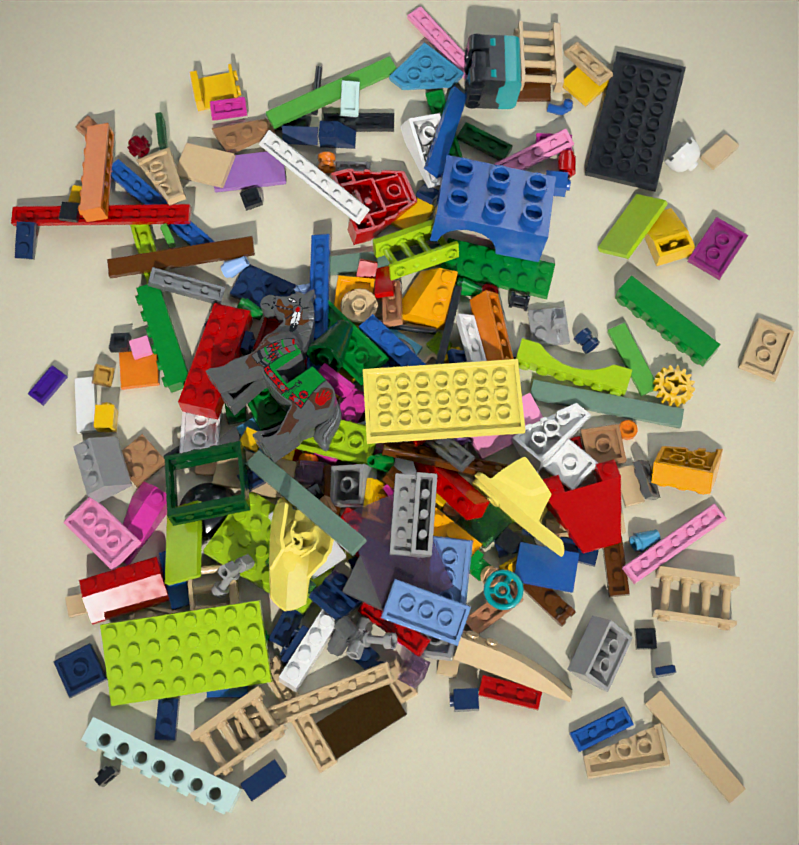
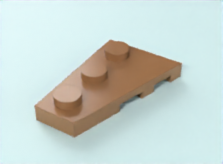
[212,118,275,153]

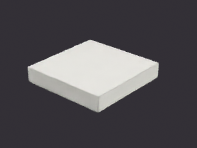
[543,438,598,491]

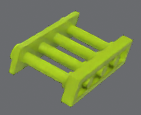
[372,219,459,281]

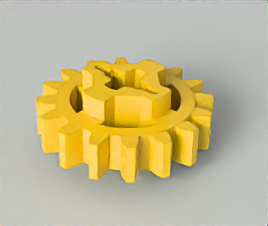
[653,365,695,407]

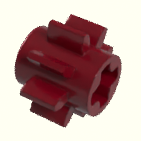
[127,135,150,158]

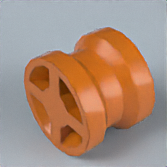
[318,152,336,173]

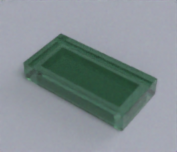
[155,112,168,150]

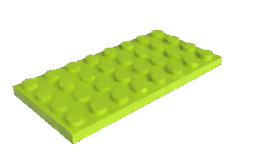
[100,600,273,706]

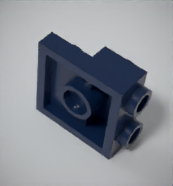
[309,570,362,621]

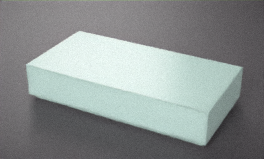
[340,80,360,117]

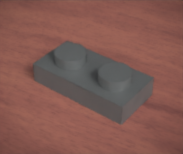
[634,460,661,500]

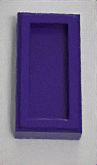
[28,365,68,406]

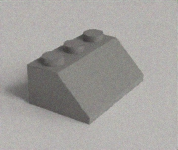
[73,436,132,503]
[567,615,633,692]

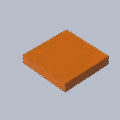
[119,350,160,390]

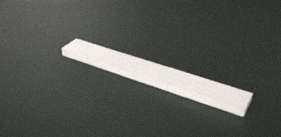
[259,130,370,224]

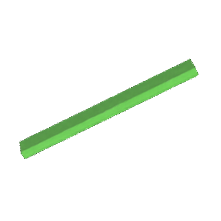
[266,56,397,129]

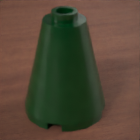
[307,320,353,372]

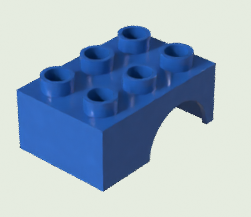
[430,155,556,262]

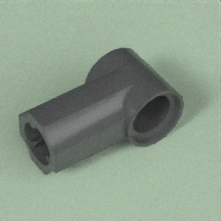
[327,616,360,656]

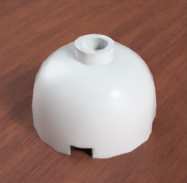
[664,136,701,172]

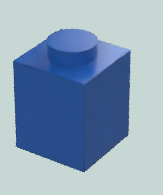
[546,170,571,197]

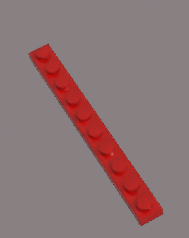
[11,204,192,226]

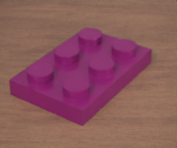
[687,217,748,280]

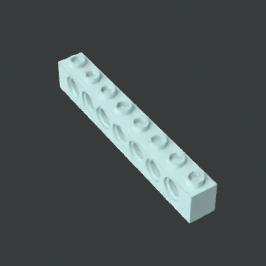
[81,717,243,815]

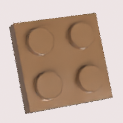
[580,424,627,464]
[122,434,165,488]

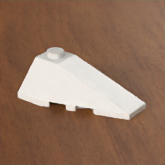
[400,113,442,188]
[511,403,591,473]

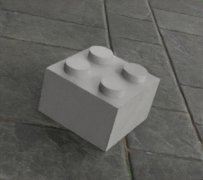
[330,464,377,508]

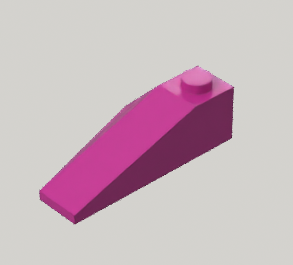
[123,482,167,565]

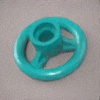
[484,570,524,610]

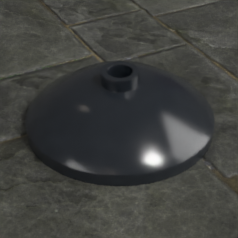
[180,483,233,540]

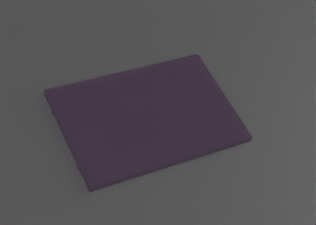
[343,494,453,609]

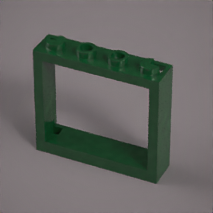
[164,441,251,526]

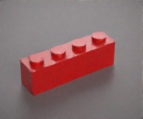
[416,463,490,520]

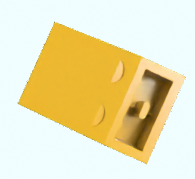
[644,208,695,266]

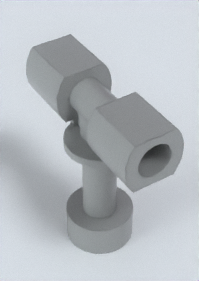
[211,554,255,599]
[346,617,397,660]

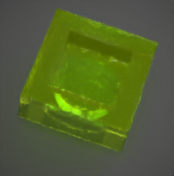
[426,332,452,356]

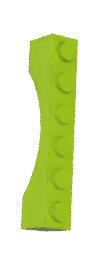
[516,338,632,397]

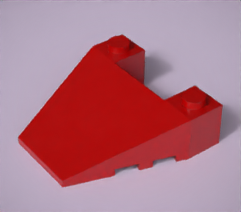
[330,169,417,245]
[542,459,621,554]

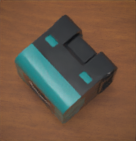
[464,33,522,109]

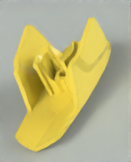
[472,457,564,557]
[269,497,334,611]

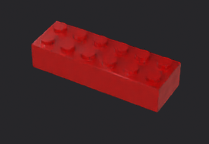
[178,303,253,420]

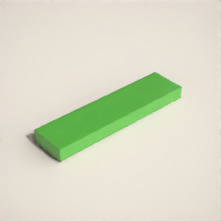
[607,323,656,396]

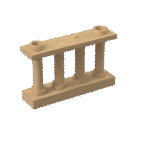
[513,21,564,93]
[188,564,240,611]
[652,566,740,630]
[190,686,288,778]

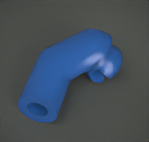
[547,98,573,115]

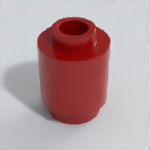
[558,150,576,178]

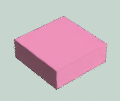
[129,335,153,360]

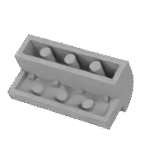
[389,472,437,558]

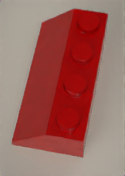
[79,556,170,625]

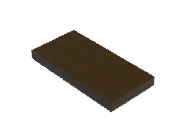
[316,684,407,759]

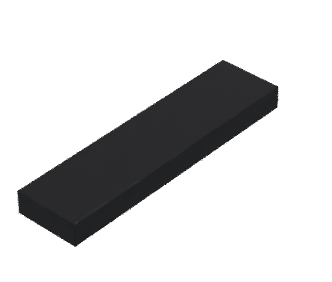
[324,113,394,132]

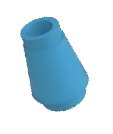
[629,529,661,552]

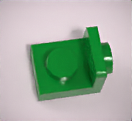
[470,550,491,581]

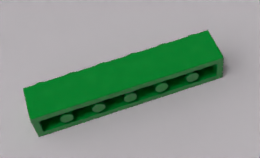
[615,275,721,367]
[135,284,188,393]

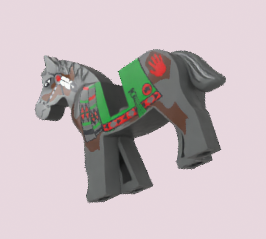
[206,289,341,463]

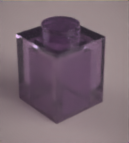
[295,460,325,486]
[397,653,430,688]

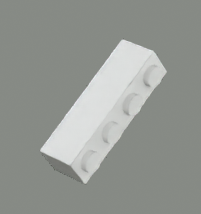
[279,609,337,692]

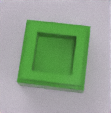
[160,223,176,248]

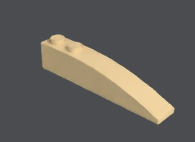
[454,631,573,702]

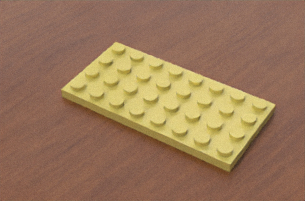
[363,359,525,444]

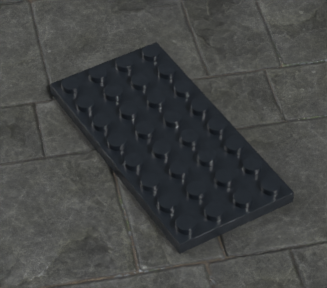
[585,51,686,192]

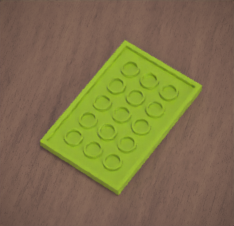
[203,492,346,615]

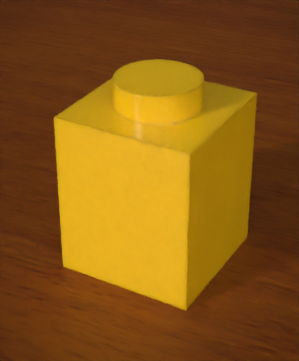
[93,402,118,432]

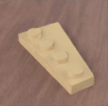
[136,147,186,205]
[583,723,670,779]

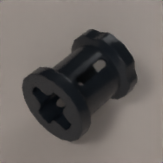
[508,291,530,312]

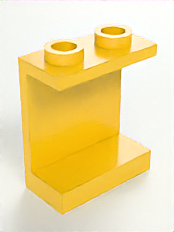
[190,64,241,111]

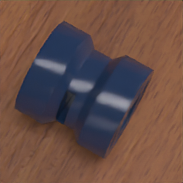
[573,327,600,354]

